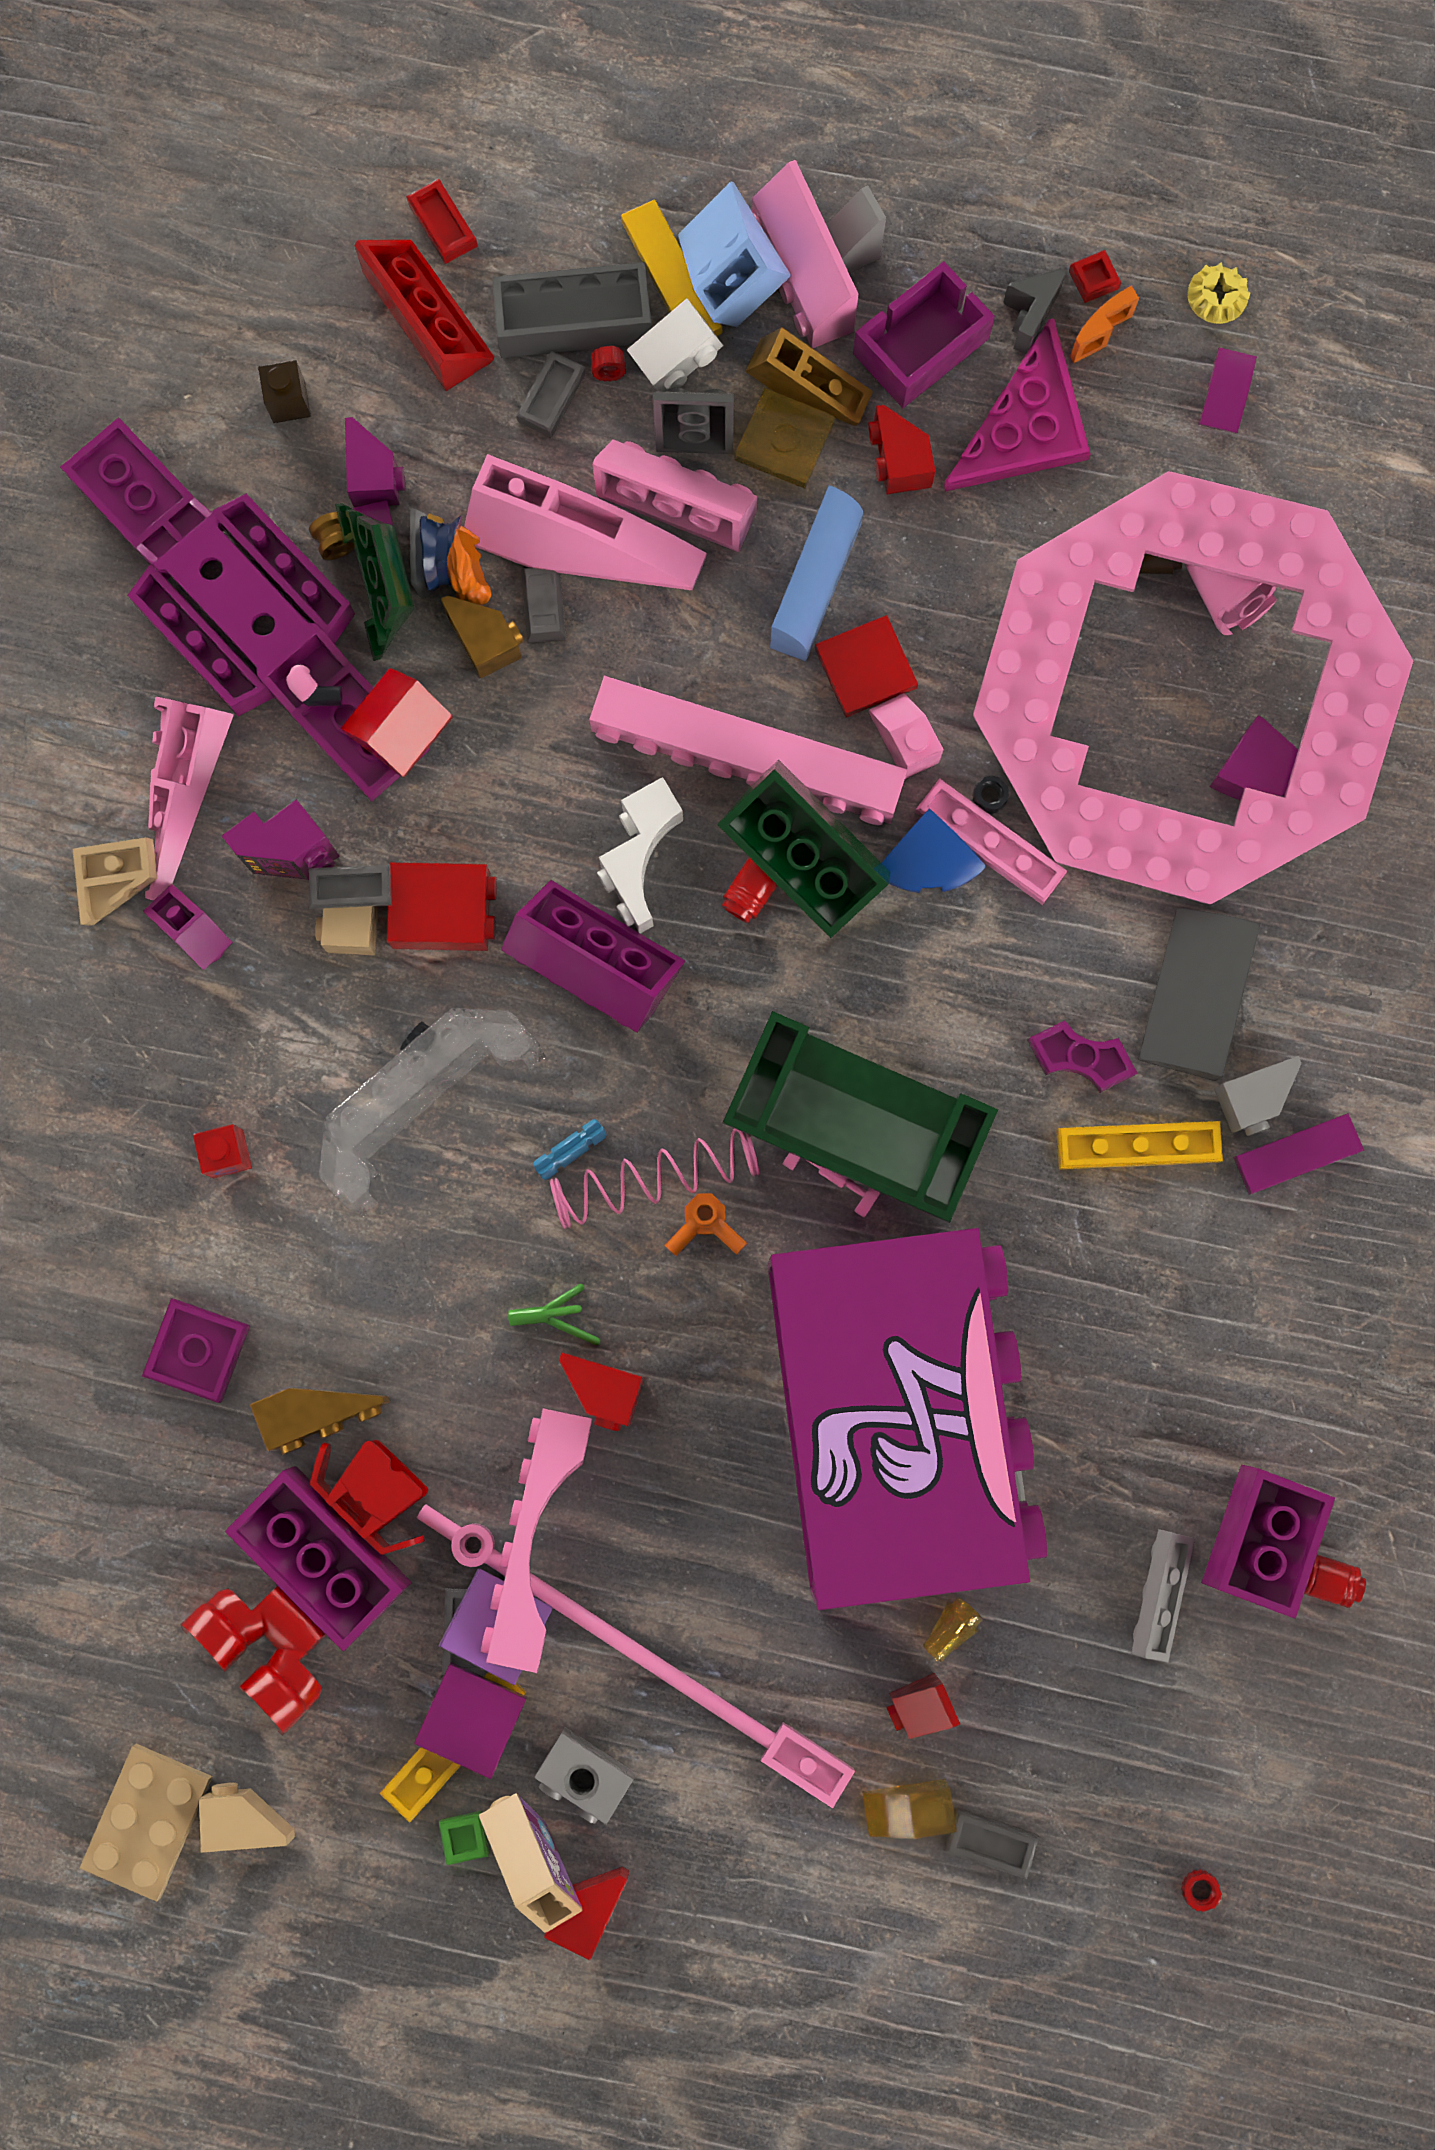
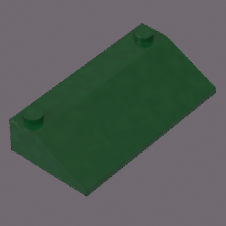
[722,1011,999,1223]

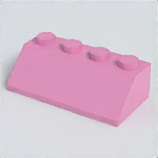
[752,160,859,349]
[592,440,757,552]

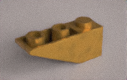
[250,1388,390,1455]

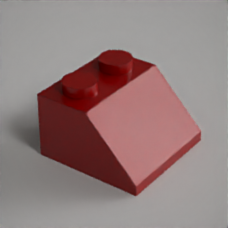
[559,1352,645,1432]

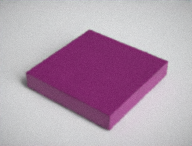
[142,1298,250,1403]
[414,1662,527,1779]

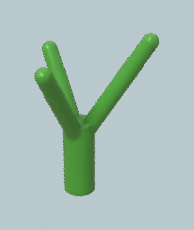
[508,1284,600,1345]

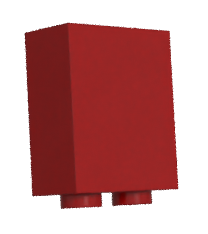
[387,862,497,951]

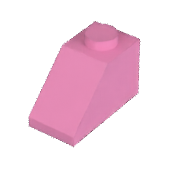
[869,693,944,779]

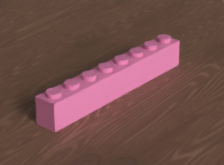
[589,676,908,825]

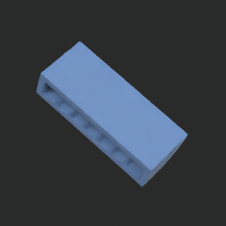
[770,485,863,662]

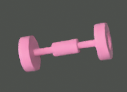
[783,1153,880,1217]

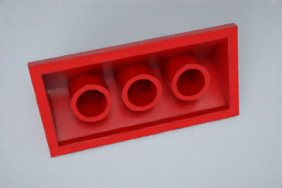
[354,240,495,391]

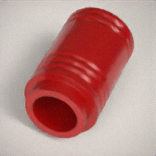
[722,857,778,923]
[1304,1555,1366,1608]

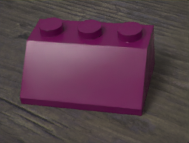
[1201,1464,1335,1619]

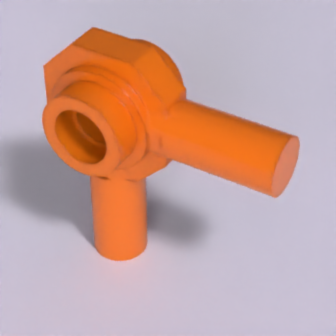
[664,1193,748,1256]

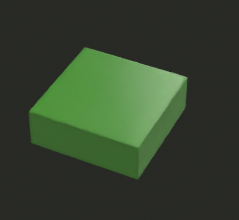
[439,1811,490,1865]

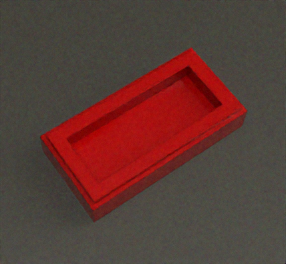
[406,179,478,264]

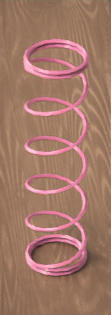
[550,1129,760,1229]

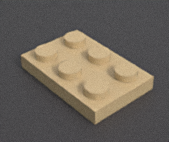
[80,1744,213,1902]

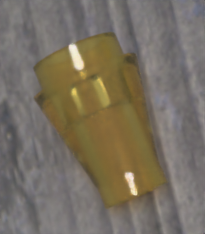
[923,1597,983,1662]

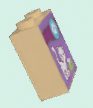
[479,1793,583,1933]

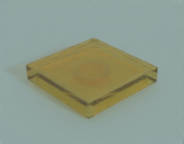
[734,388,836,489]

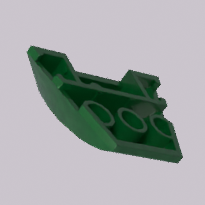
[335,503,414,661]

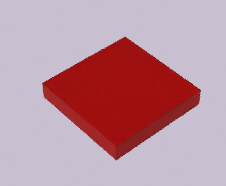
[815,615,918,718]

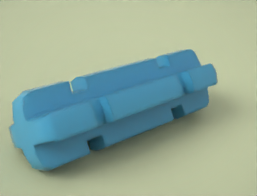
[533,1119,607,1180]

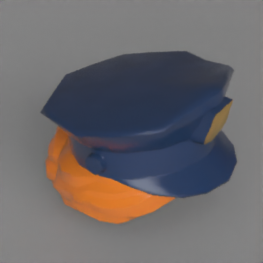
[420,514,492,605]

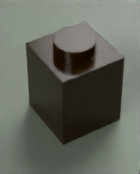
[258,360,311,424]

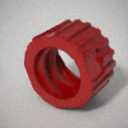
[591,346,626,382]
[1181,1869,1222,1912]

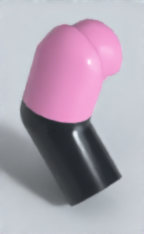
[287,665,343,706]

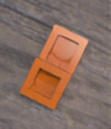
[1070,285,1139,363]

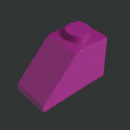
[345,417,406,507]
[143,884,233,970]

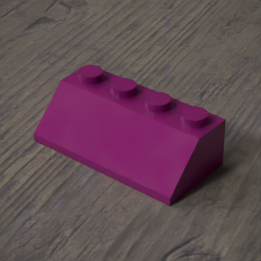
[501,880,685,1033]
[224,1466,412,1652]

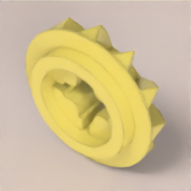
[1188,262,1250,324]

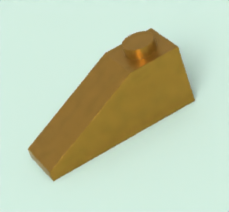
[745,327,873,426]

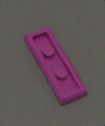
[1233,1113,1364,1195]

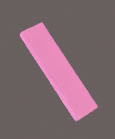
[915,778,1067,905]

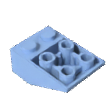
[678,182,791,327]

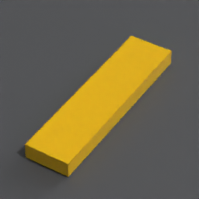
[621,199,722,336]
[1056,1121,1223,1170]
[379,1672,526,1823]

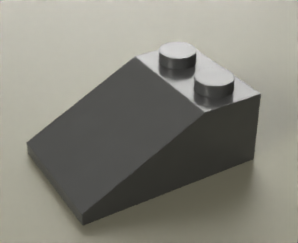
[653,388,735,454]

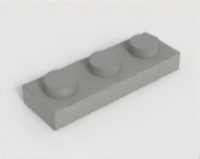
[1131,1529,1195,1662]

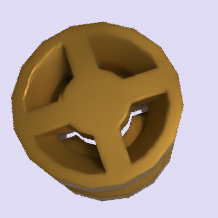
[308,512,355,560]

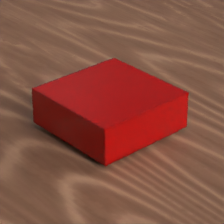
[1069,250,1121,303]

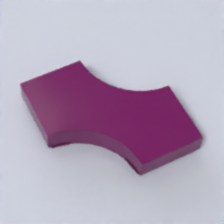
[1027,1020,1138,1093]

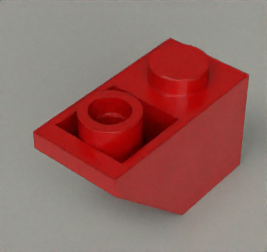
[868,405,936,495]

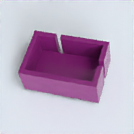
[853,261,995,409]

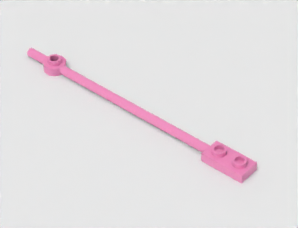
[417,1504,855,1808]

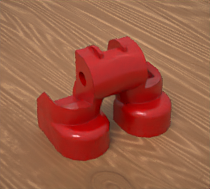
[180,1586,327,1736]

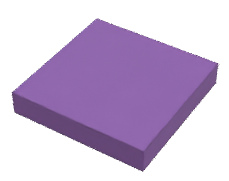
[438,1569,553,1685]

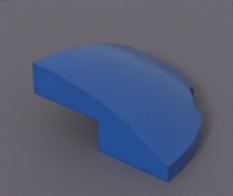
[882,808,986,893]

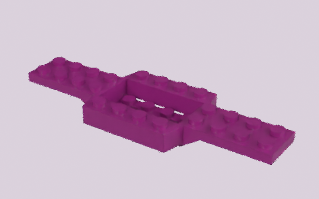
[60,417,430,802]

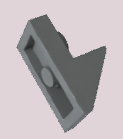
[1003,269,1066,354]

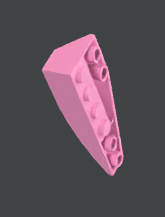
[464,454,707,590]

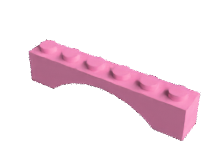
[481,1408,592,1673]

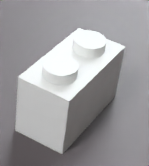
[627,298,723,391]

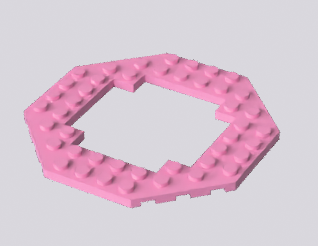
[973,471,1413,905]

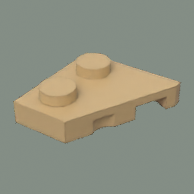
[73,837,157,926]

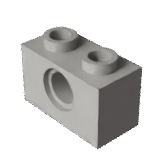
[534,1727,635,1825]

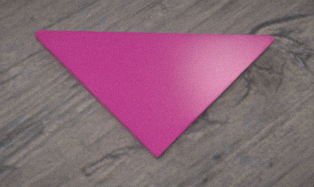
[944,318,1091,492]

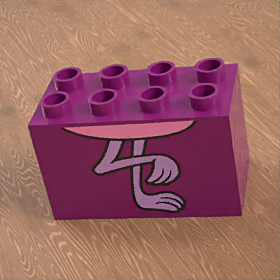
[767,1228,1047,1610]

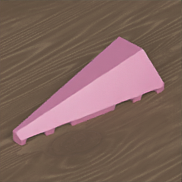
[145,697,234,900]

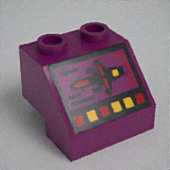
[222,799,340,880]

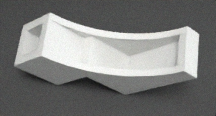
[597,777,683,934]

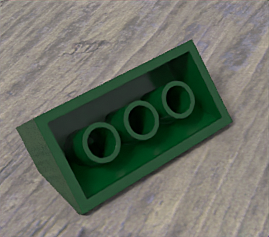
[717,759,890,938]

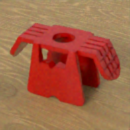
[309,1440,429,1555]

